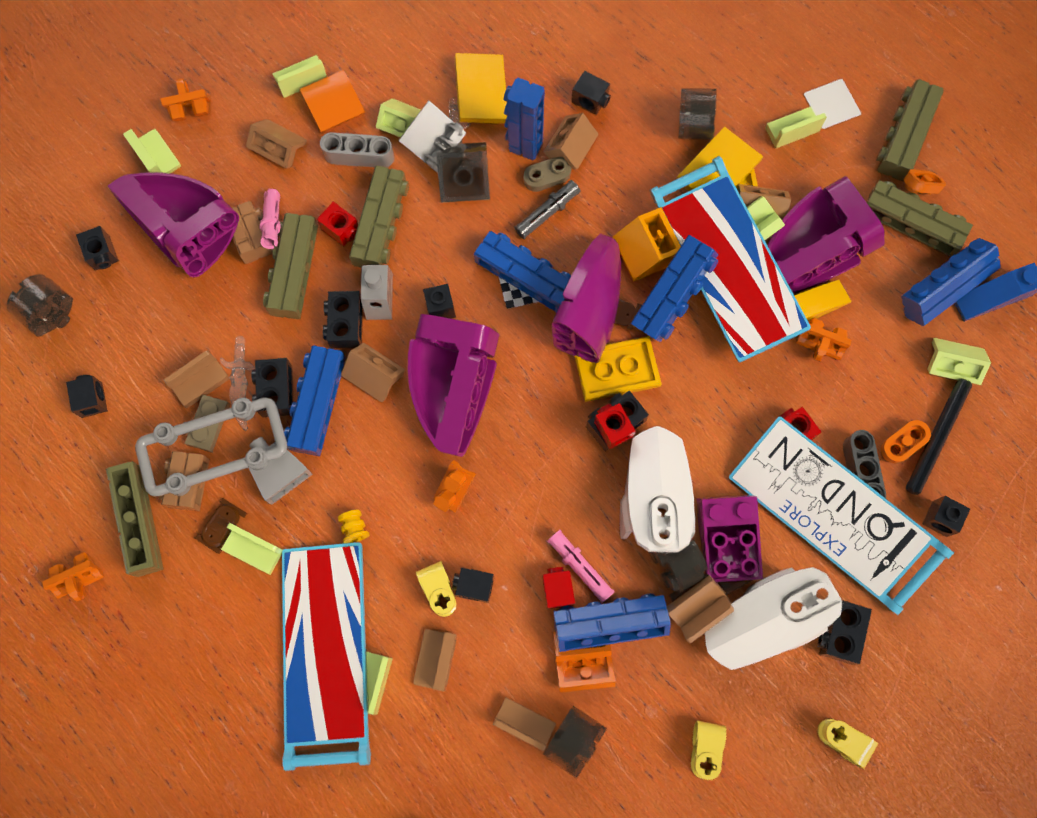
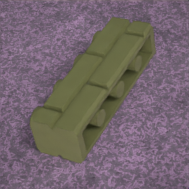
[876,79,944,182]
[349,166,409,268]
[866,180,973,257]
[263,213,318,319]
[106,461,164,577]

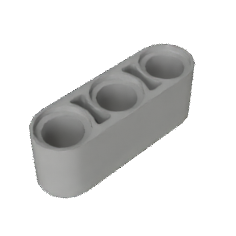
[320,132,394,168]

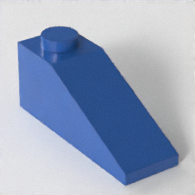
[954,262,1037,322]

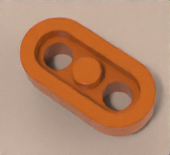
[903,169,946,195]
[881,420,931,464]

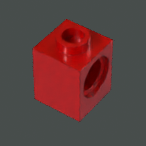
[317,201,358,247]
[594,403,636,450]
[779,406,822,440]
[542,567,575,610]

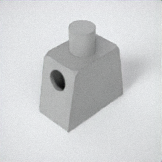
[361,265,393,320]
[249,437,313,505]

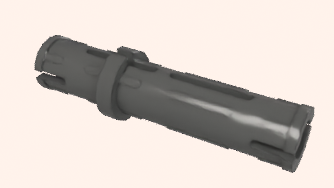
[514,180,581,239]

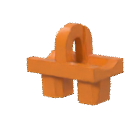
[160,78,211,122]
[796,318,852,362]
[433,460,476,513]
[42,552,104,602]

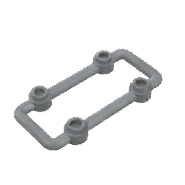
[135,398,287,497]

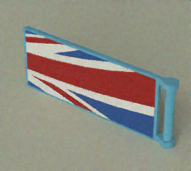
[650,156,811,363]
[282,542,371,771]

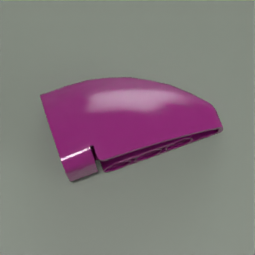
[108,172,239,277]
[768,176,885,294]
[552,234,621,363]
[408,314,499,457]

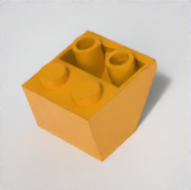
[612,207,681,281]

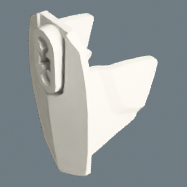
[620,426,695,552]
[705,567,842,670]

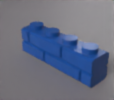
[503,77,545,160]
[474,231,571,313]
[631,235,718,343]
[901,238,1001,326]
[284,345,346,457]
[553,594,671,652]

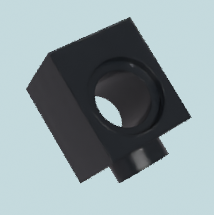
[571,71,611,115]
[76,226,119,271]
[423,284,456,319]
[66,375,108,418]
[922,496,970,537]
[452,567,495,603]

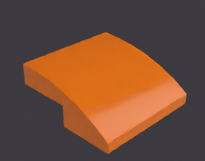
[299,70,365,133]
[553,631,616,693]

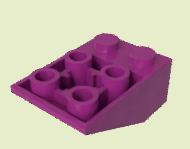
[696,495,763,582]

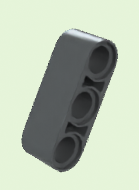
[843,430,886,498]

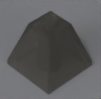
[436,142,490,203]

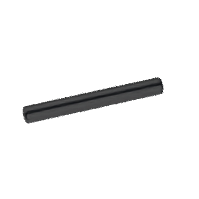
[906,378,972,495]

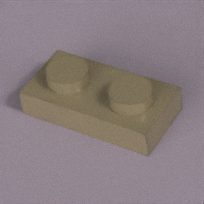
[185,395,230,453]

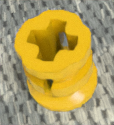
[337,510,370,544]

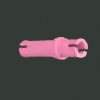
[260,189,281,249]
[547,530,615,603]

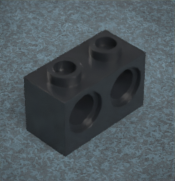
[323,291,363,349]
[251,358,294,418]
[586,390,649,452]
[817,600,872,665]

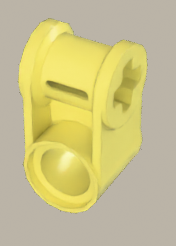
[416,561,457,617]
[817,719,878,769]
[691,721,726,780]

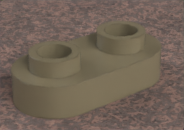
[524,157,571,192]

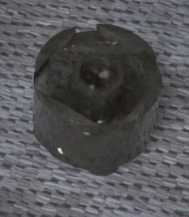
[678,88,717,140]
[7,274,73,337]
[649,536,709,593]
[542,706,607,778]

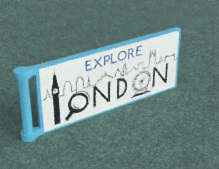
[729,417,954,615]

